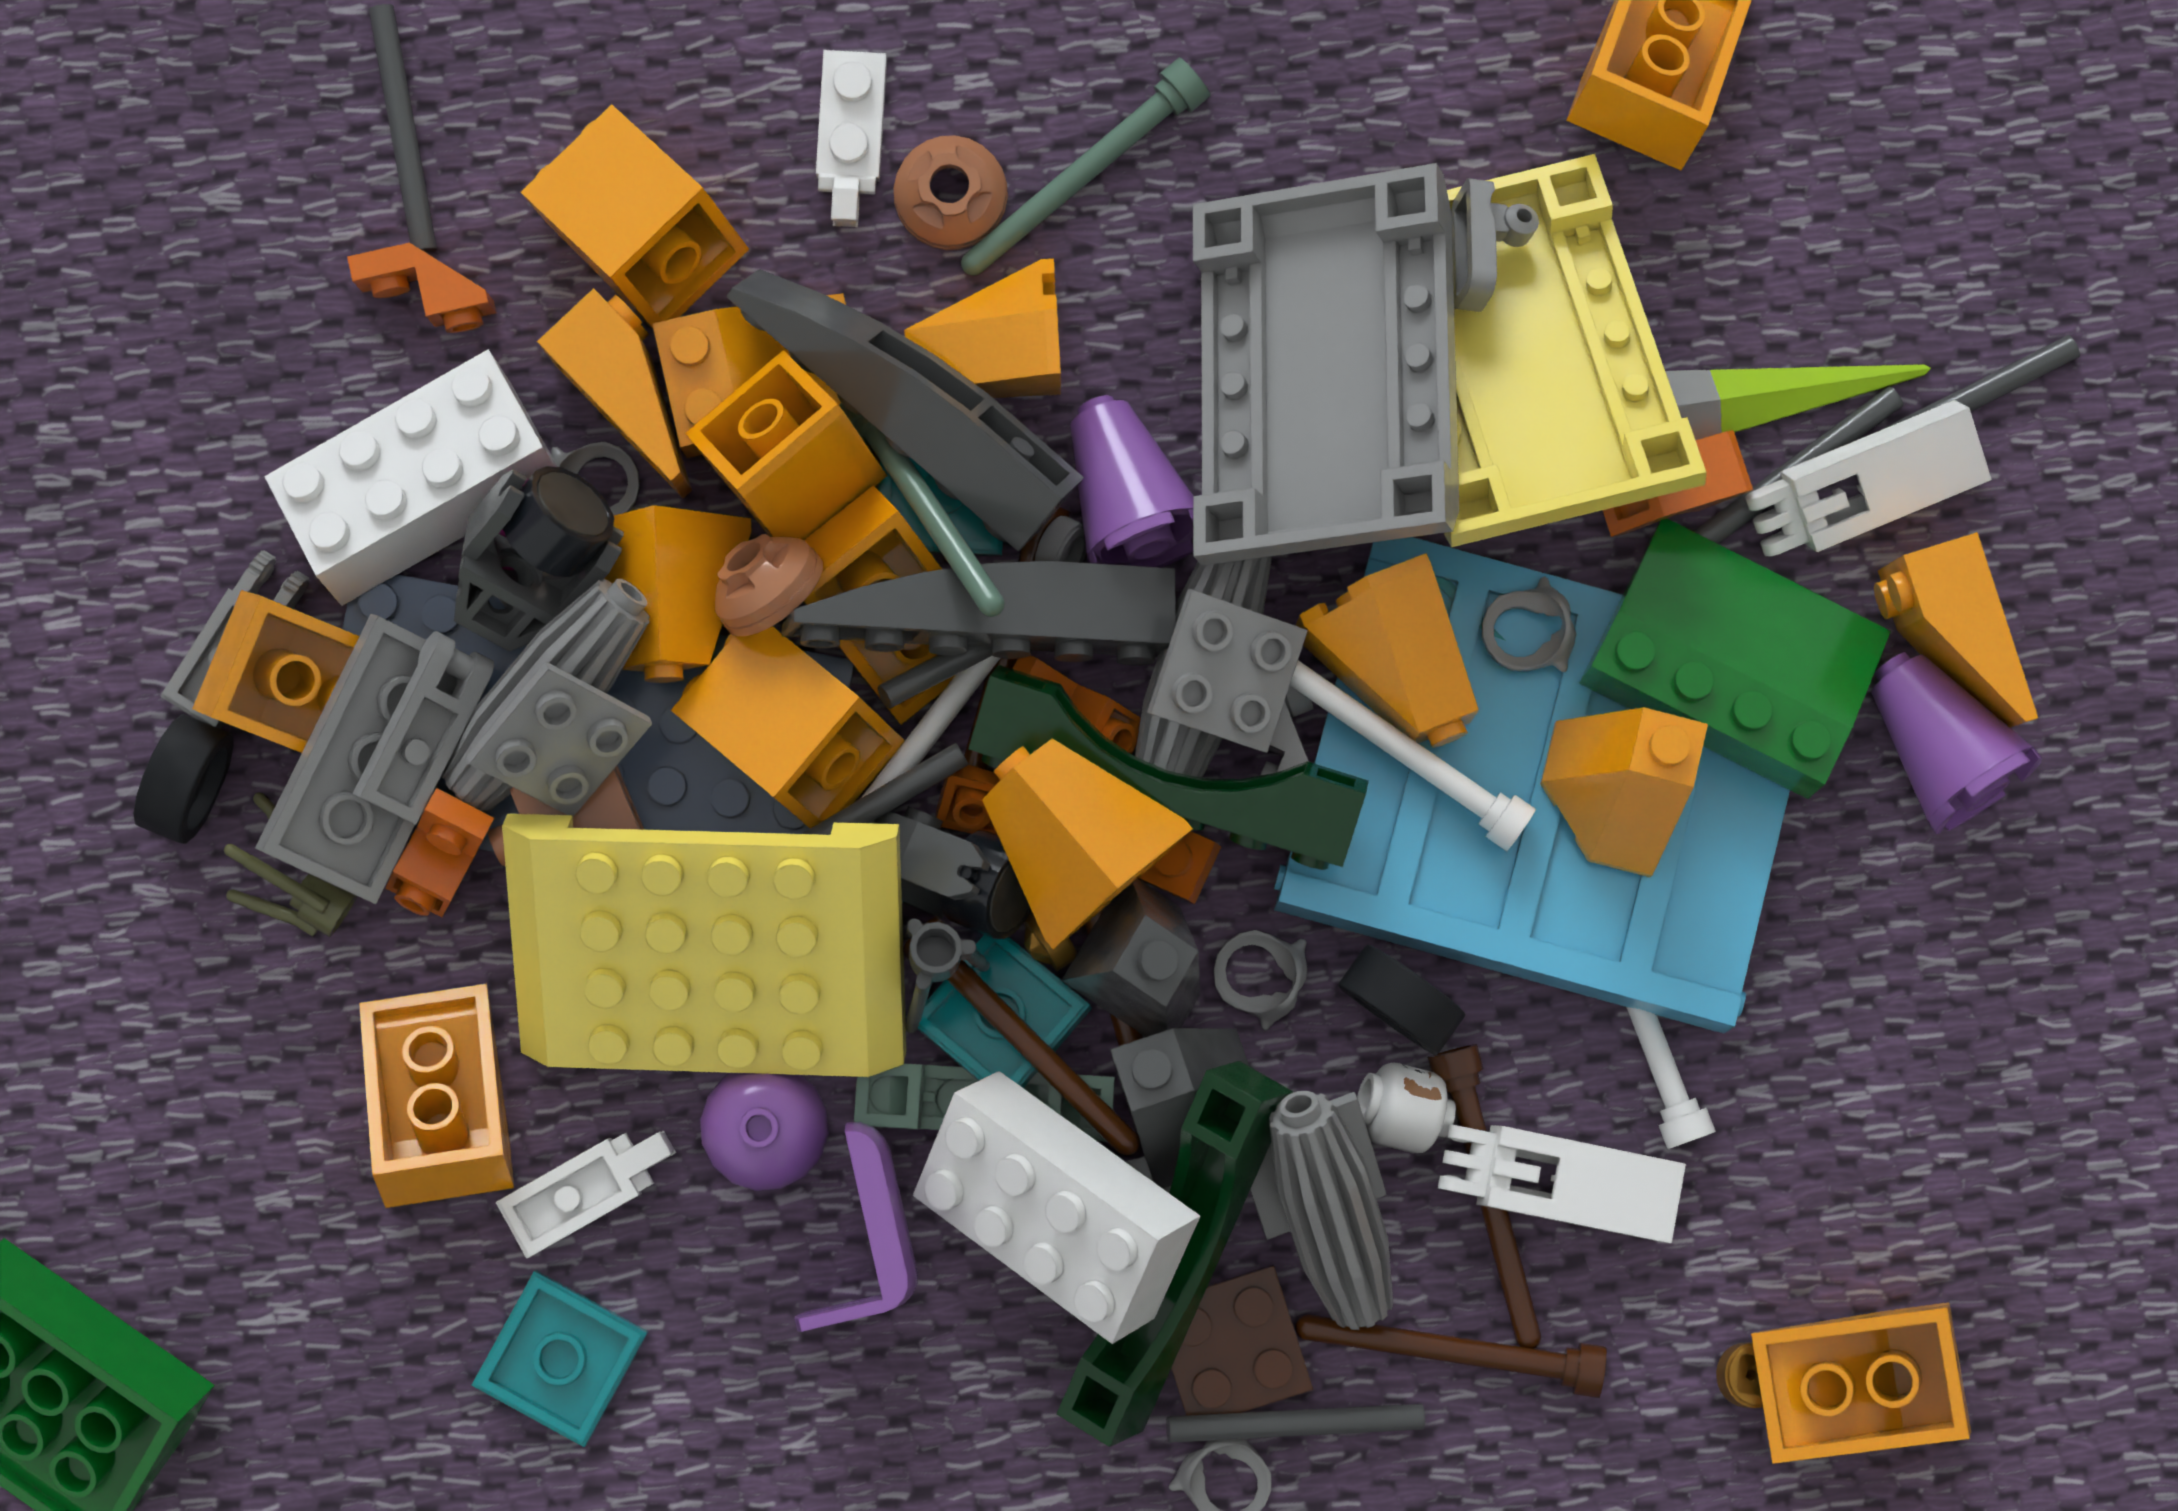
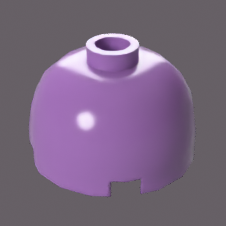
[700,1073,829,1191]

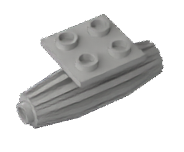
[1135,556,1308,778]
[441,579,652,817]
[1250,1091,1393,1330]

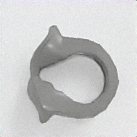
[551,442,640,516]
[1482,576,1576,672]
[1213,930,1308,1031]
[1169,1439,1271,1511]

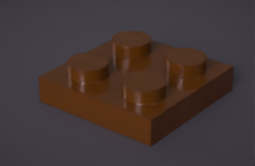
[1171,1265,1313,1415]

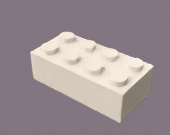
[264,349,557,606]
[913,1071,1200,1344]

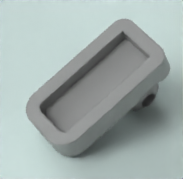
[1451,178,1539,312]

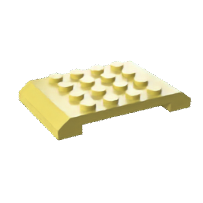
[1444,154,1707,547]
[502,814,907,1077]

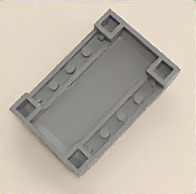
[1193,163,1459,566]

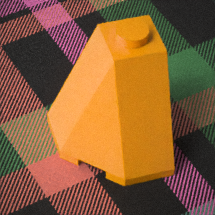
[904,258,1061,398]
[605,505,752,683]
[1295,553,1479,748]
[1540,707,1708,877]
[982,739,1193,950]

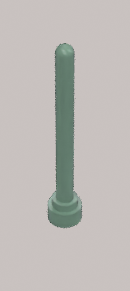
[961,57,1211,276]
[839,403,1005,617]

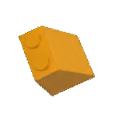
[521,104,749,329]
[685,350,887,540]
[671,626,905,828]

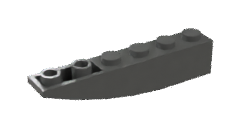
[726,269,1084,552]
[782,561,1175,666]

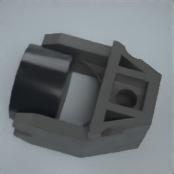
[454,466,624,652]
[874,806,1031,939]

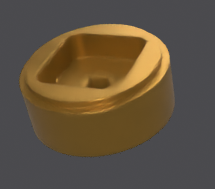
[1024,912,1077,971]
[1716,1343,1763,1408]

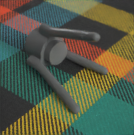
[903,919,990,1033]

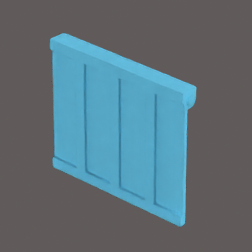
[1274,537,1790,1034]

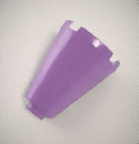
[1070,395,1194,568]
[1871,652,2042,834]

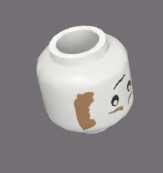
[1357,1063,1456,1153]

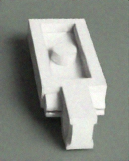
[816,50,887,227]
[496,1130,676,1259]

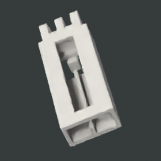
[1745,400,1992,556]
[1438,1125,1686,1243]

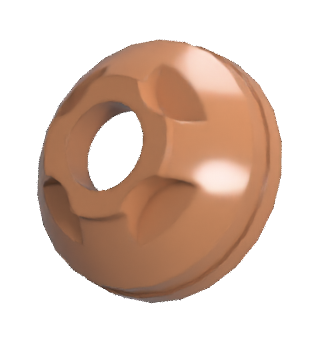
[893,135,1008,250]
[715,534,823,636]

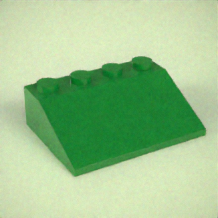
[1579,518,1891,799]
[0,1238,215,1511]

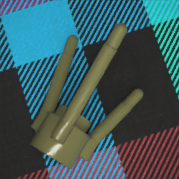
[224,792,358,937]

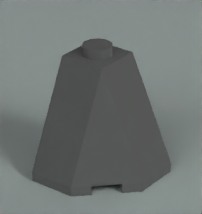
[1061,878,1200,1037]
[1110,1028,1249,1189]

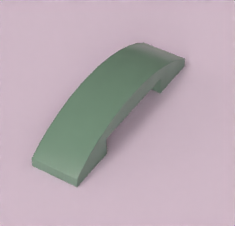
[854,1063,1115,1142]

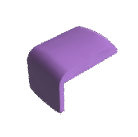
[794,1122,918,1332]

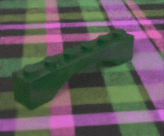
[968,665,1369,870]
[1057,1061,1293,1447]

